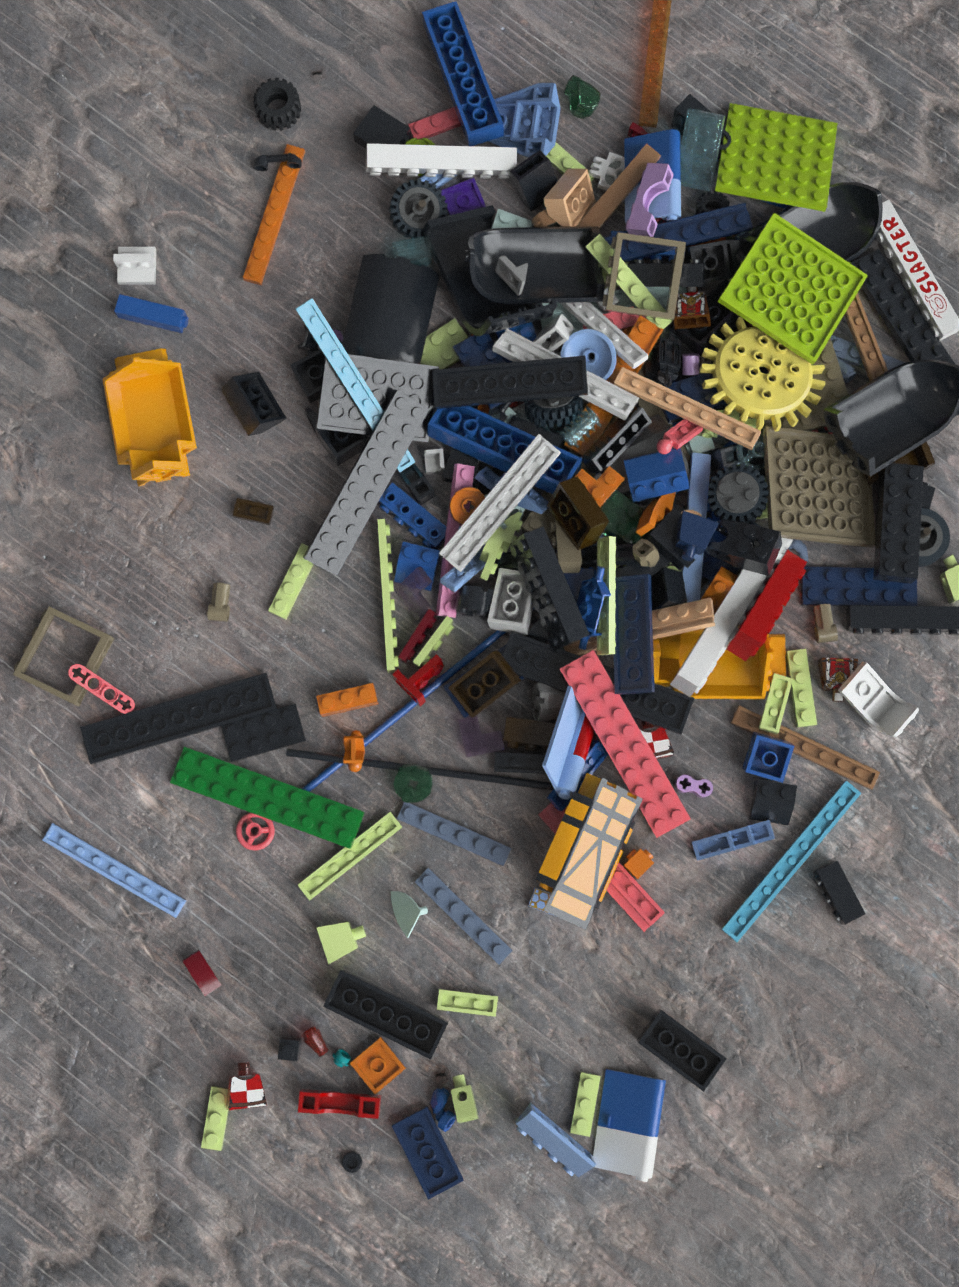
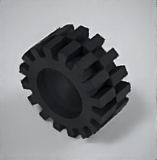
[695,191,730,215]

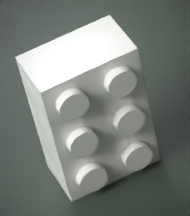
[487,568,534,635]

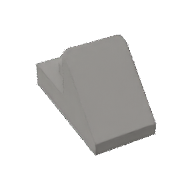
[495,255,528,296]

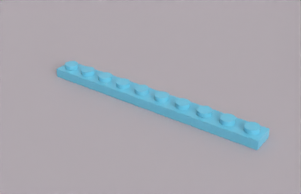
[295,298,415,472]
[721,780,861,942]

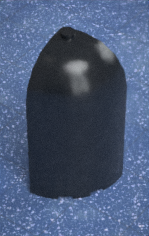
[739,182,883,262]
[465,226,605,304]
[343,254,440,364]
[823,360,959,476]

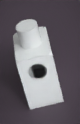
[533,314,574,352]

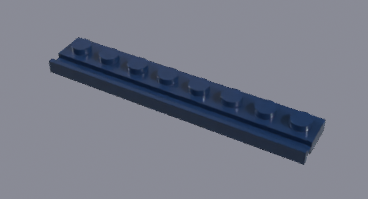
[604,202,753,262]

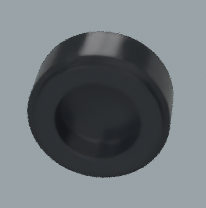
[342,1151,362,1173]

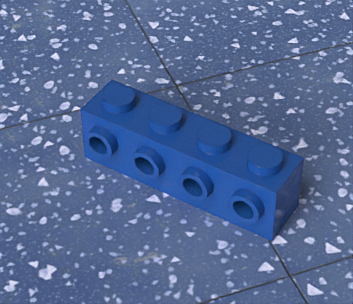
[378,482,447,550]

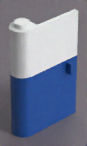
[593,1069,666,1182]

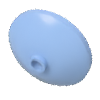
[561,329,616,380]

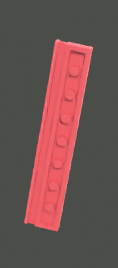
[538,803,665,932]

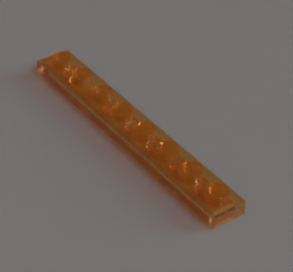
[638,0,672,128]

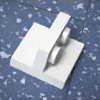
[113,247,156,285]

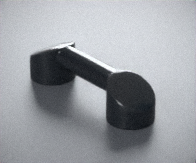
[253,153,302,172]

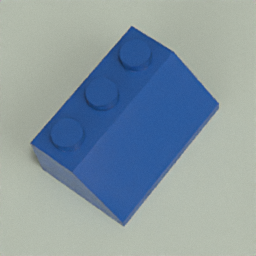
[624,448,690,502]

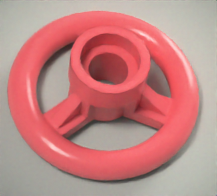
[236,812,275,851]

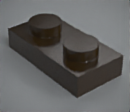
[232,498,275,525]

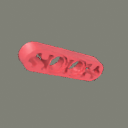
[68,664,135,714]

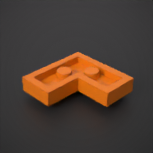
[575,466,624,507]

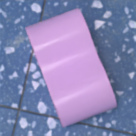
[682,353,700,375]
[674,775,713,798]

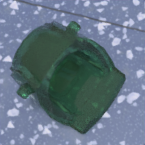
[564,75,601,119]

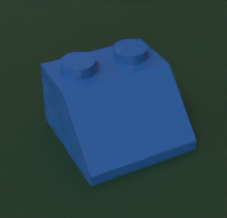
[394,542,440,591]

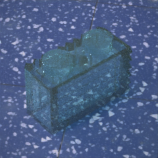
[392,236,433,266]

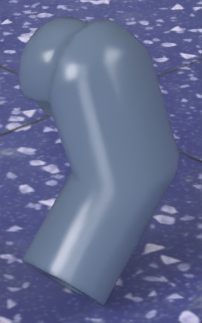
[789,539,809,563]

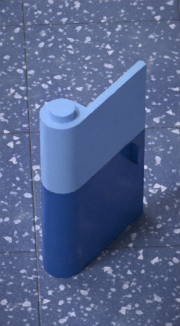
[624,129,681,223]

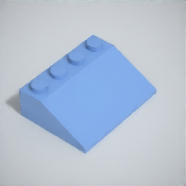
[515,1102,596,1177]

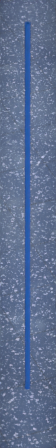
[302,441,737,792]

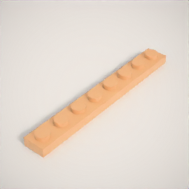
[614,367,761,450]

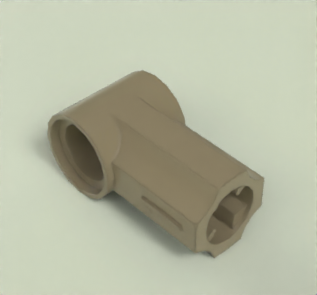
[207,583,230,622]
[813,604,838,643]

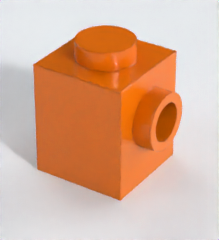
[622,849,654,880]

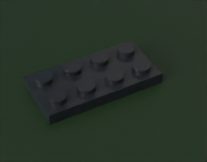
[222,704,306,762]

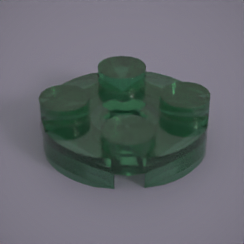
[394,763,433,803]

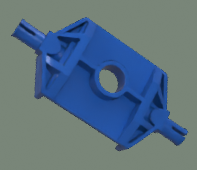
[577,566,611,650]

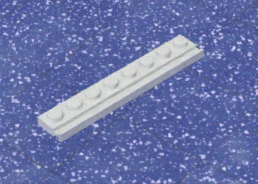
[492,329,639,420]
[439,434,561,572]

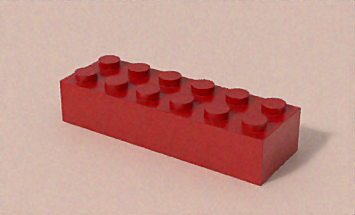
[726,550,807,662]

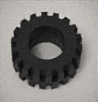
[253,78,301,131]

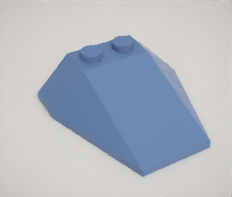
[487,83,561,158]

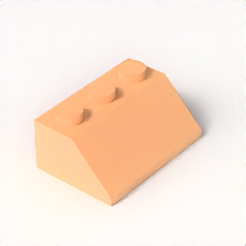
[544,169,596,227]

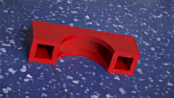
[298,1089,381,1119]

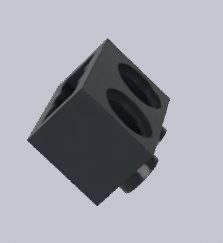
[709,444,756,469]

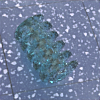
[559,406,601,448]

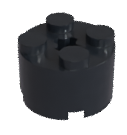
[455,585,494,618]

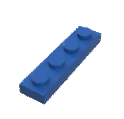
[547,740,609,811]

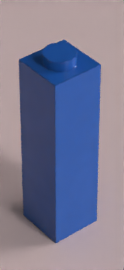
[114,294,189,333]

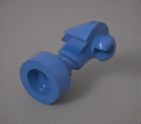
[430,1088,456,1132]

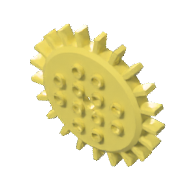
[699,317,826,432]

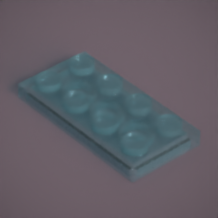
[680,108,725,191]

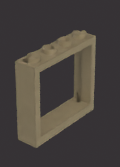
[602,232,686,320]
[13,606,114,707]

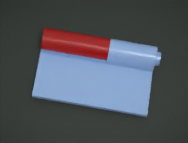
[542,686,595,800]

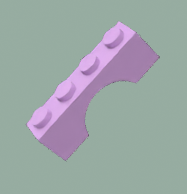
[626,163,674,237]

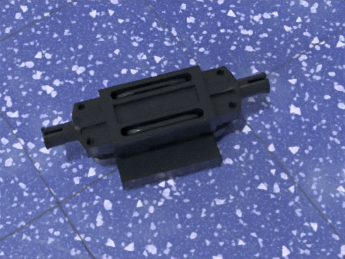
[644,324,682,387]

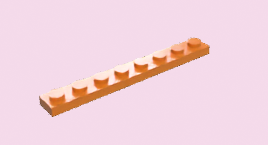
[243,144,305,285]

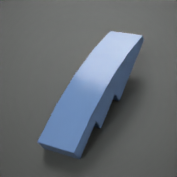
[475,466,548,514]
[692,820,775,861]

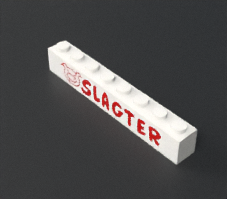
[876,200,959,341]

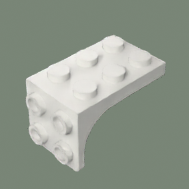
[838,661,919,738]

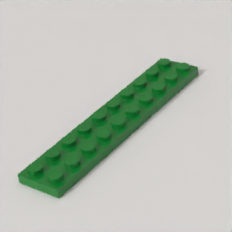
[170,747,365,849]

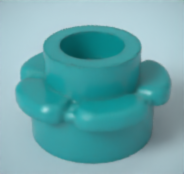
[332,1049,351,1067]

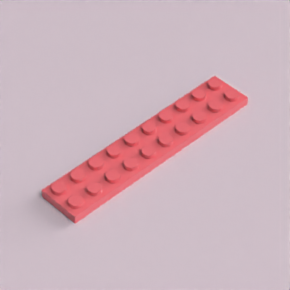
[560,649,691,838]

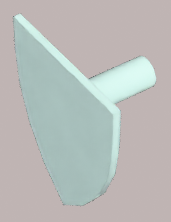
[391,891,428,938]

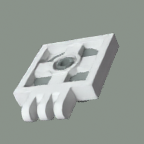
[589,152,625,191]

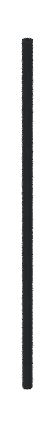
[286,748,554,791]

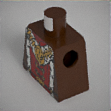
[674,287,711,329]
[818,657,858,702]

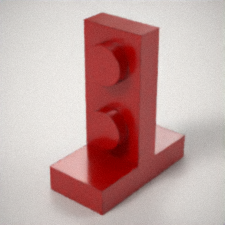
[392,654,444,707]

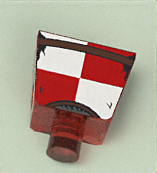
[640,721,674,759]
[226,1062,267,1110]

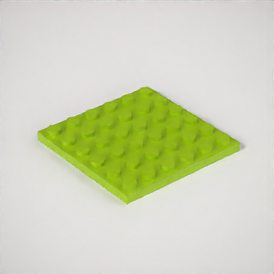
[715,103,838,212]
[718,213,868,365]

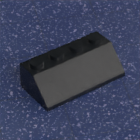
[674,279,745,357]

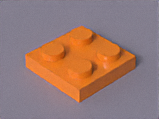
[350,1037,406,1094]

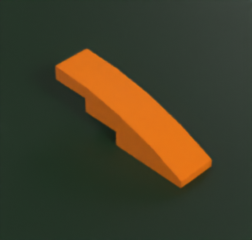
[636,492,676,536]

